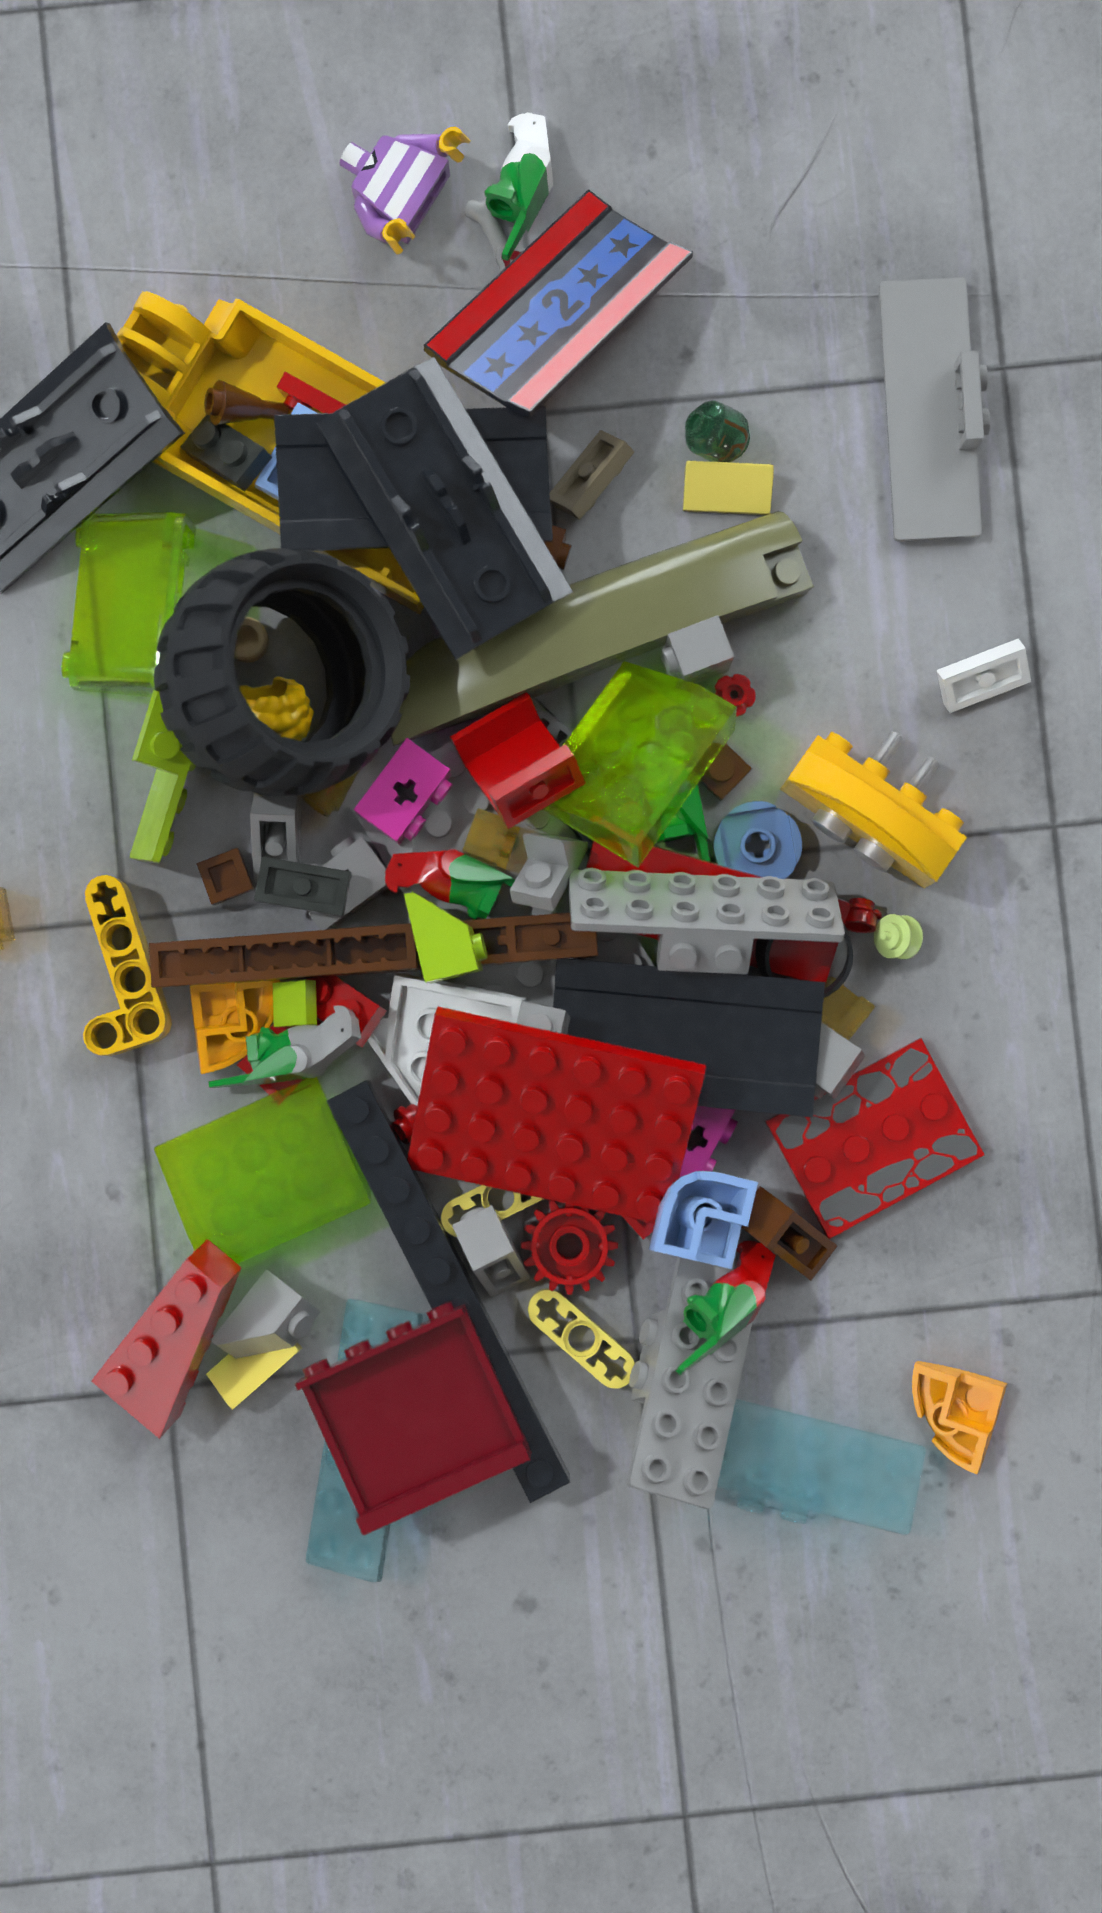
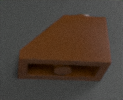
[741,1186,837,1281]

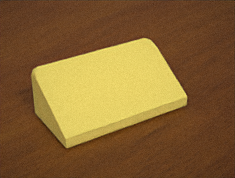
[683,461,774,515]
[206,1342,302,1410]

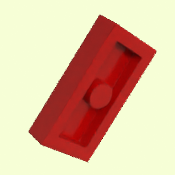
[276,372,345,413]
[306,976,387,1048]

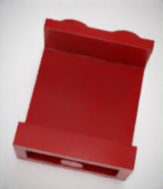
[450,692,586,829]

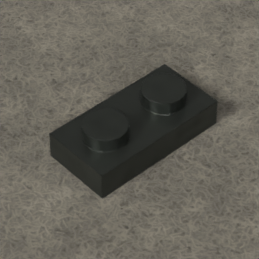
[180,414,272,492]
[254,856,352,917]

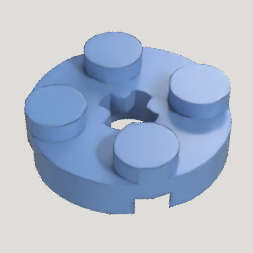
[713,801,802,879]

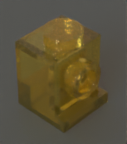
[462,808,521,870]

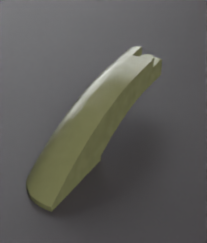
[391,511,814,746]

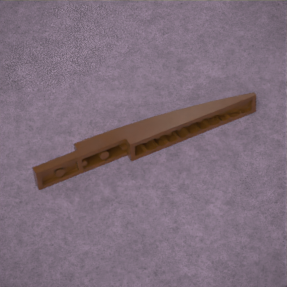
[149,912,599,988]

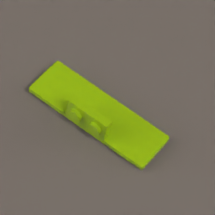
[129,630,239,863]

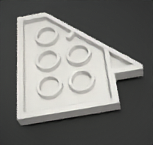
[367,973,526,1106]

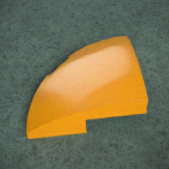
[189,980,280,1074]
[912,1361,1008,1475]

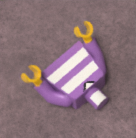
[339,127,471,255]

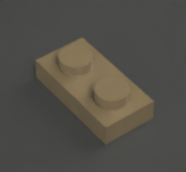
[550,430,635,520]

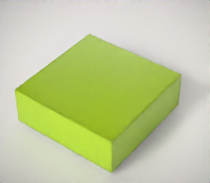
[273,980,317,1027]

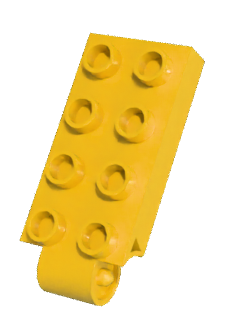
[117,291,424,614]

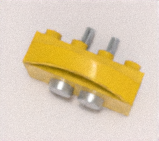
[780,731,967,888]

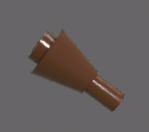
[204,380,288,425]

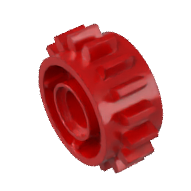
[521,1200,618,1295]

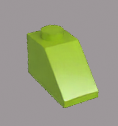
[404,892,487,984]

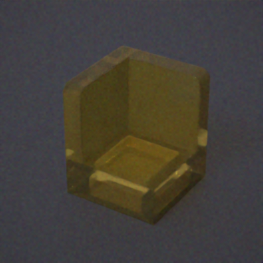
[822,976,875,1041]

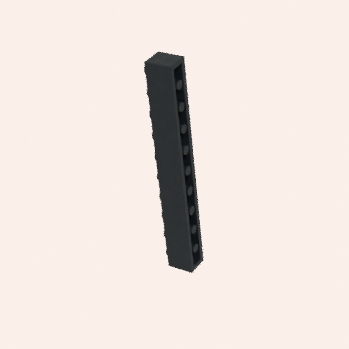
[326,1080,570,1503]

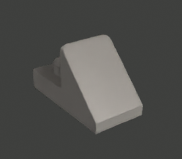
[510,833,589,911]

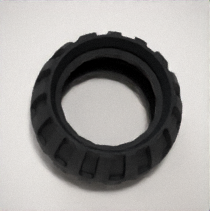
[154,548,410,797]

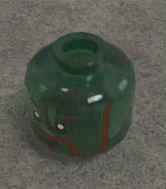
[685,400,750,463]

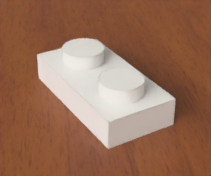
[937,639,1031,713]

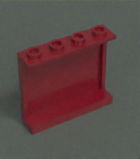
[295,1301,532,1536]

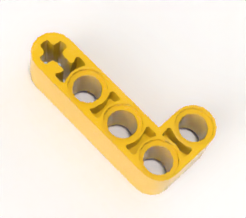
[83,875,172,1056]

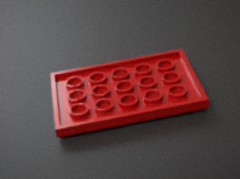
[407,1006,706,1223]

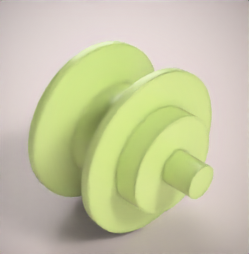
[874,914,923,959]

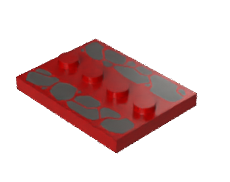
[764,1038,985,1239]

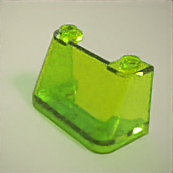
[61,512,196,697]

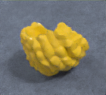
[239,676,314,741]

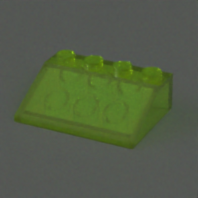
[542,661,737,867]
[153,1077,371,1264]

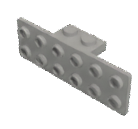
[879,277,990,542]
[568,868,845,974]
[627,1239,752,1509]

